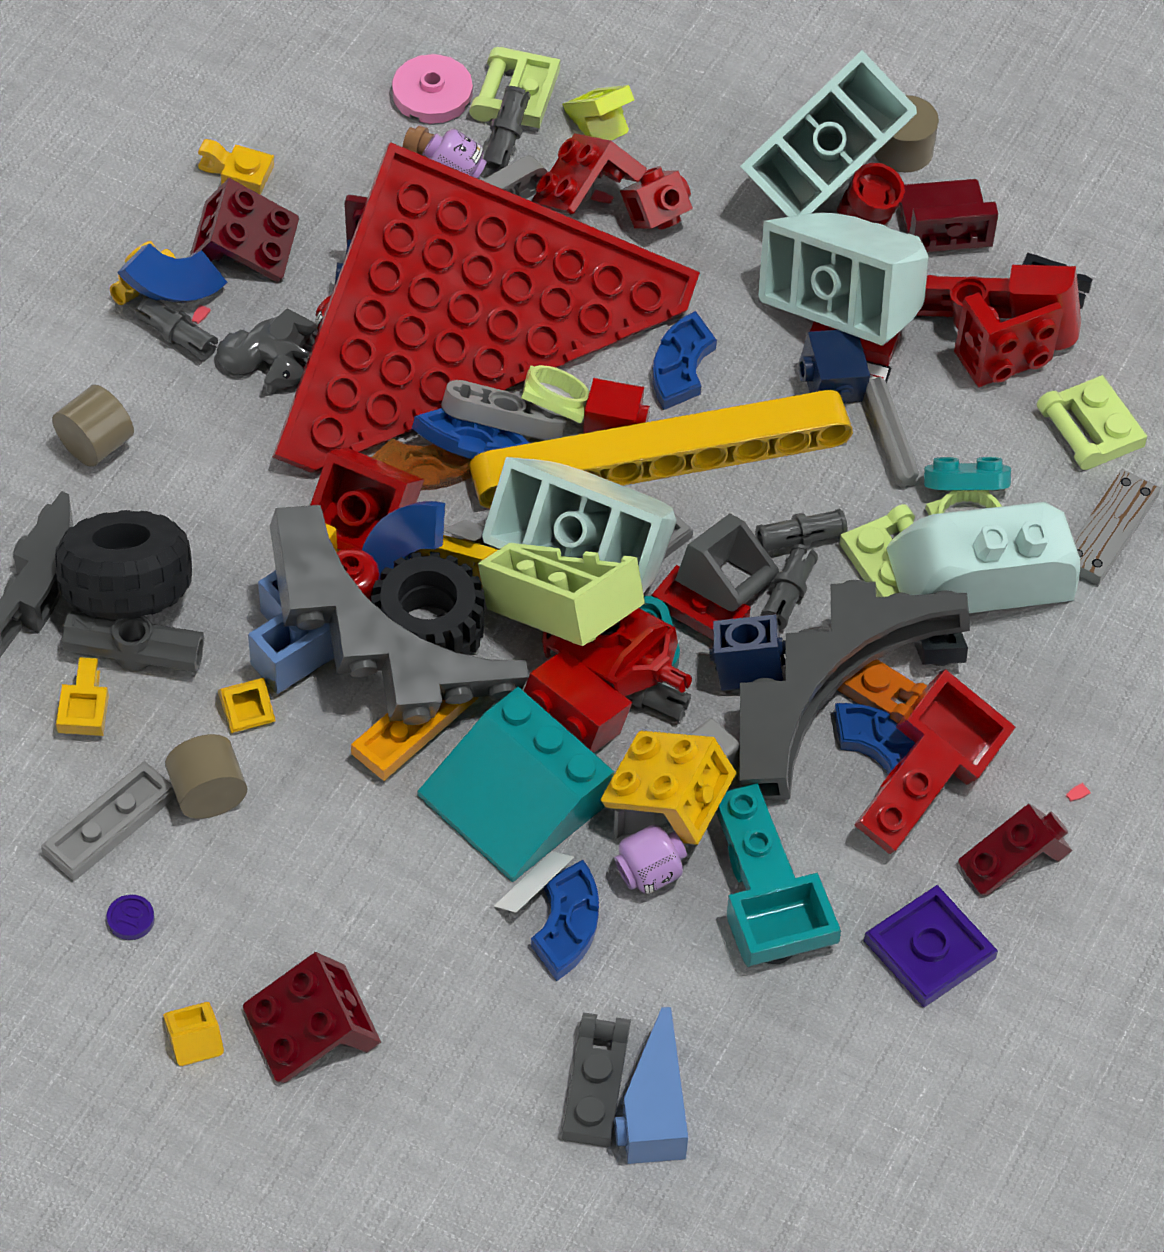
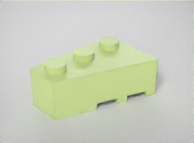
[478,543,645,646]

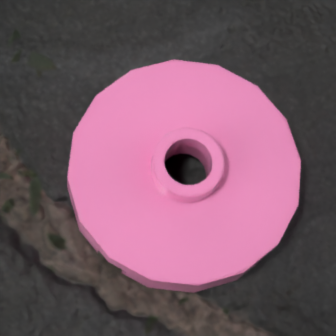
[392,54,473,124]

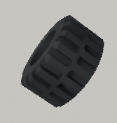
[371,551,484,655]

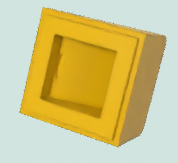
[218,677,276,733]
[163,1002,224,1066]

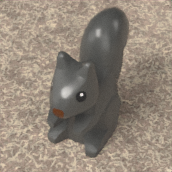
[217,308,317,394]

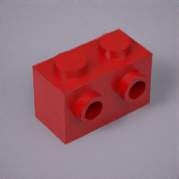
[524,649,632,753]

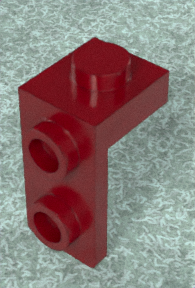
[958,803,1073,896]

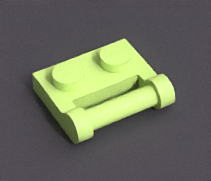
[469,47,560,128]
[1036,375,1147,470]
[839,504,915,597]

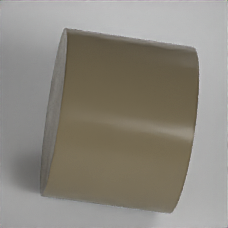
[874,95,939,173]
[52,384,134,467]
[165,734,248,819]

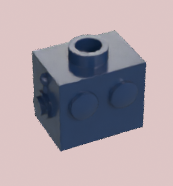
[799,330,871,403]
[709,614,786,691]

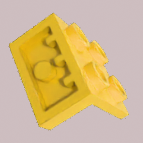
[601,731,736,845]

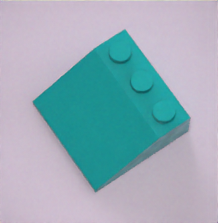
[417,687,615,882]

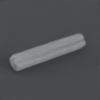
[864,377,919,487]

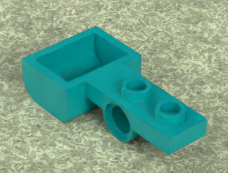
[716,783,841,967]

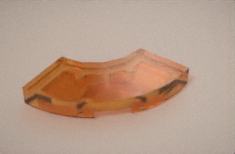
[372,438,472,490]

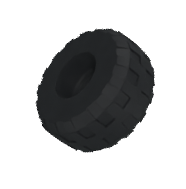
[55,510,192,620]

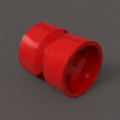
[837,163,905,226]

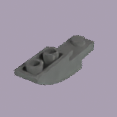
[0,491,73,657]

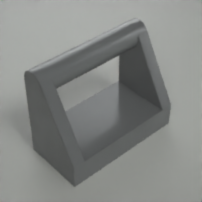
[675,513,779,611]

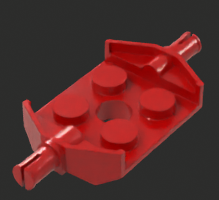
[542,608,692,696]

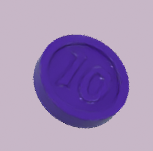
[107,894,155,940]

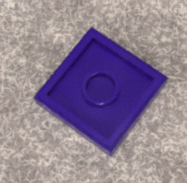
[864,885,998,1008]

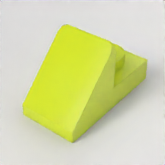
[562,85,635,141]

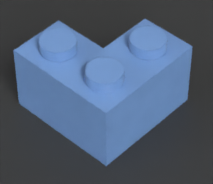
[248,570,334,694]

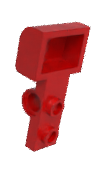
[916,264,1081,350]
[854,669,1016,854]

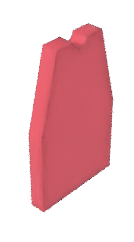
[591,189,614,203]
[192,305,211,324]
[1066,782,1091,802]

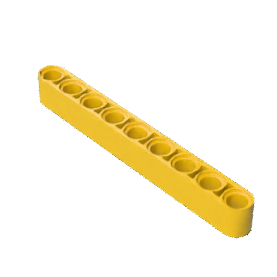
[469,390,853,509]

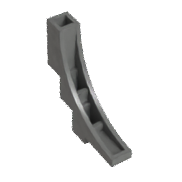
[270,505,529,725]
[740,580,970,800]

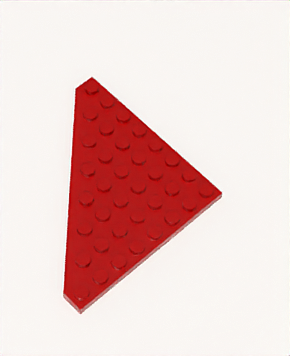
[272,142,700,473]

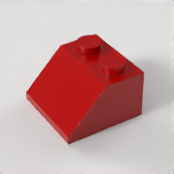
[310,447,424,550]

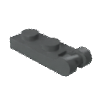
[562,1012,631,1147]

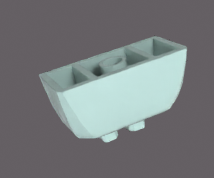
[740,50,917,217]
[758,213,929,345]
[482,457,677,593]
[886,502,1080,613]

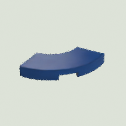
[117,243,228,303]
[653,311,717,410]
[412,408,529,459]
[362,501,445,575]
[834,703,915,774]
[531,860,599,981]

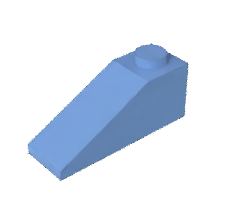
[614,1007,688,1164]

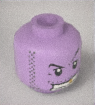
[423,129,487,179]
[614,824,687,894]

